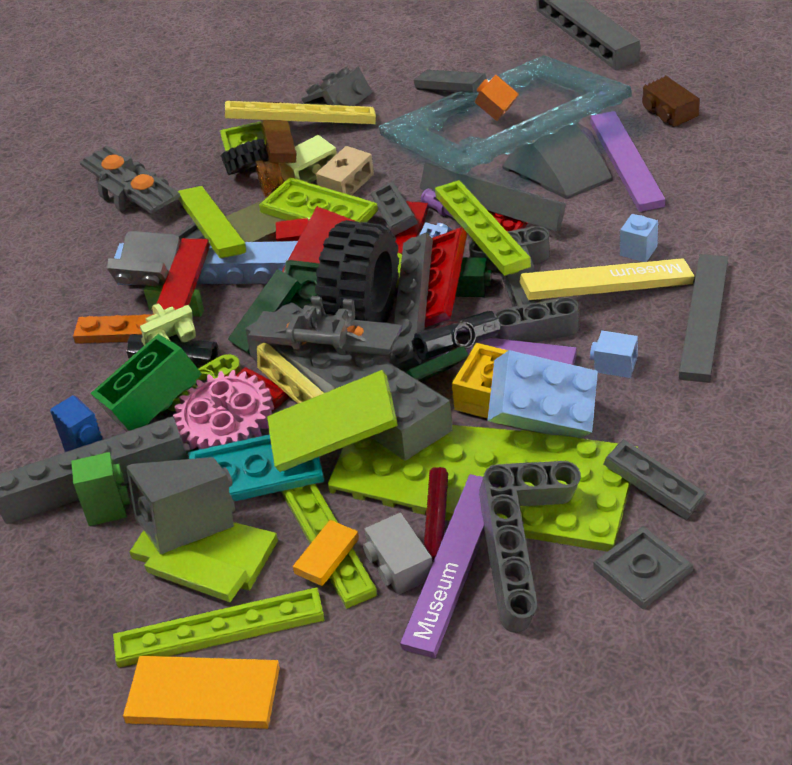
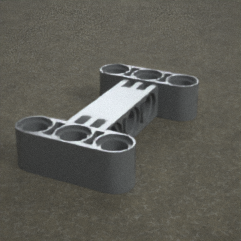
[469,226,579,343]

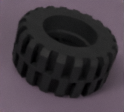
[315,220,399,323]

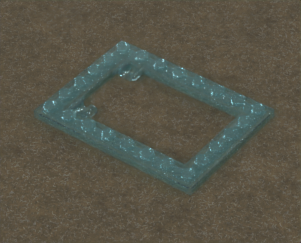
[379,55,632,174]

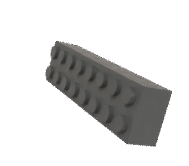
[245,302,453,461]

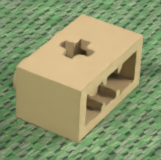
[316,146,374,195]

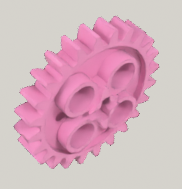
[173,370,274,450]

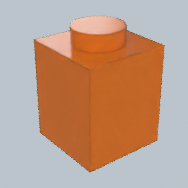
[474,75,519,121]

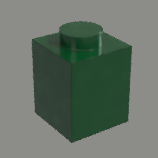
[455,257,492,297]

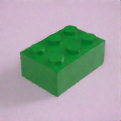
[90,333,202,431]

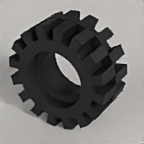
[220,138,269,175]

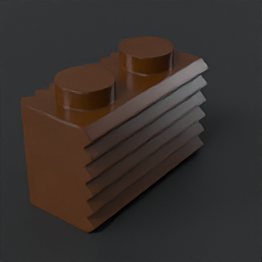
[642,75,700,127]

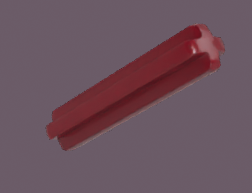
[424,467,449,562]

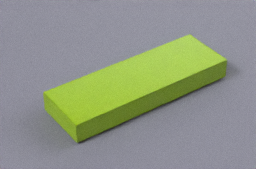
[144,547,248,602]

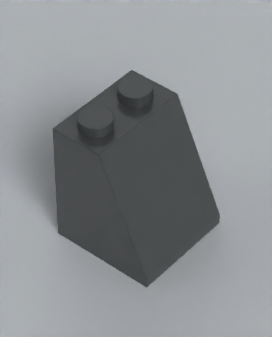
[126,457,235,554]

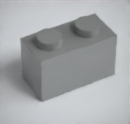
[363,512,433,595]

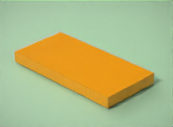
[123,656,280,729]

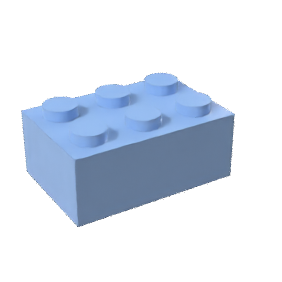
[488,350,598,438]

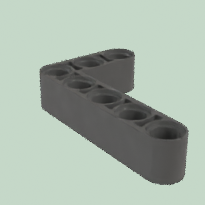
[479,461,581,632]

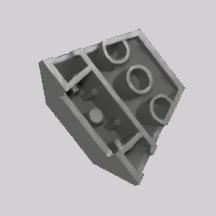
[502,118,612,199]

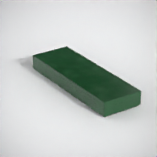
[228,269,302,354]

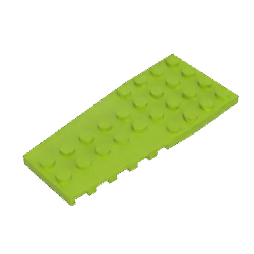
[328,425,638,552]

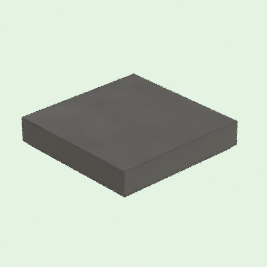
[593,526,693,610]

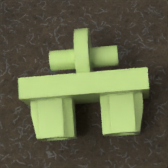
[140,303,196,346]

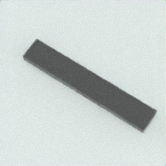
[420,163,566,231]
[679,254,729,383]

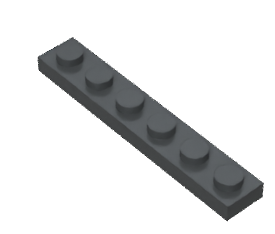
[390,232,433,371]

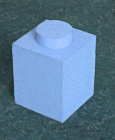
[620,214,658,262]
[590,331,638,378]

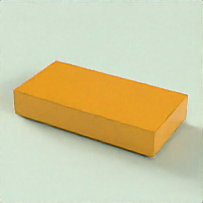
[293,520,359,586]

